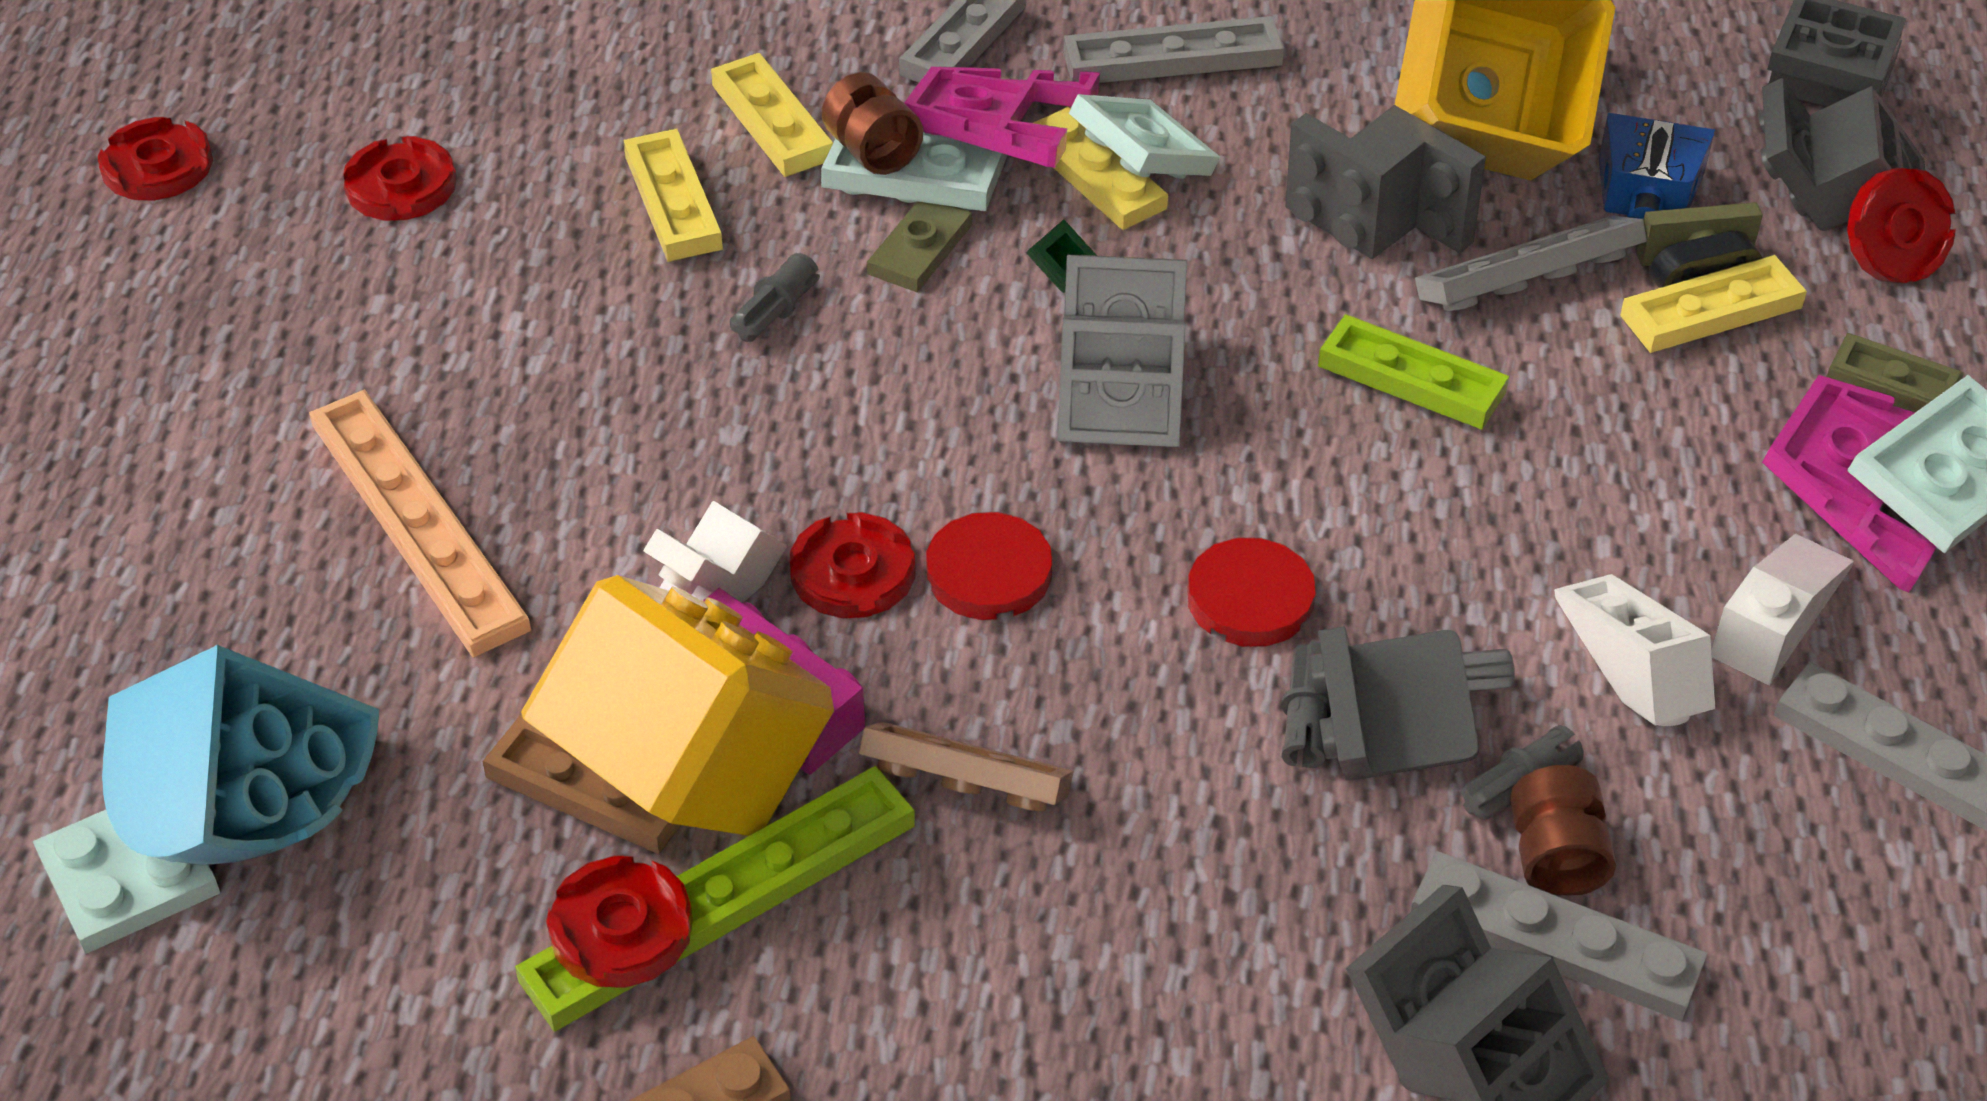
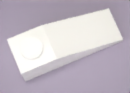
[1711,534,1854,686]
[1554,574,1715,726]

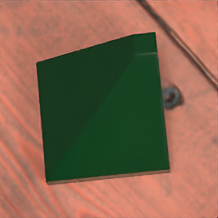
[1026,219,1097,293]

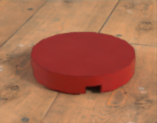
[97,117,213,201]
[343,136,457,221]
[1847,168,1956,283]
[790,512,916,619]
[926,512,1052,620]
[1187,538,1316,647]
[546,855,693,988]

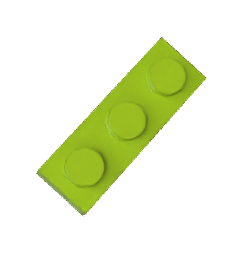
[1318,314,1509,430]

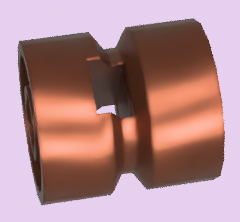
[822,72,924,175]
[1510,765,1616,896]

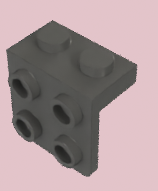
[1309,626,1479,781]

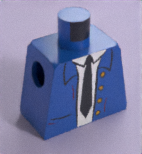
[1599,112,1715,220]

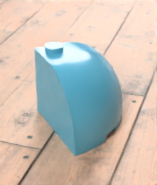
[102,645,380,865]

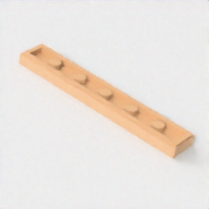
[309,389,531,658]

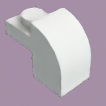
[643,501,787,603]

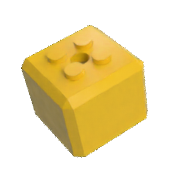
[1394,0,1616,181]
[521,575,834,836]

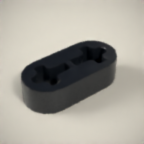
[1650,231,1762,288]

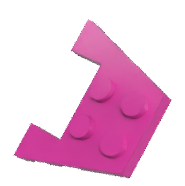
[904,66,1100,168]
[1762,375,1937,593]

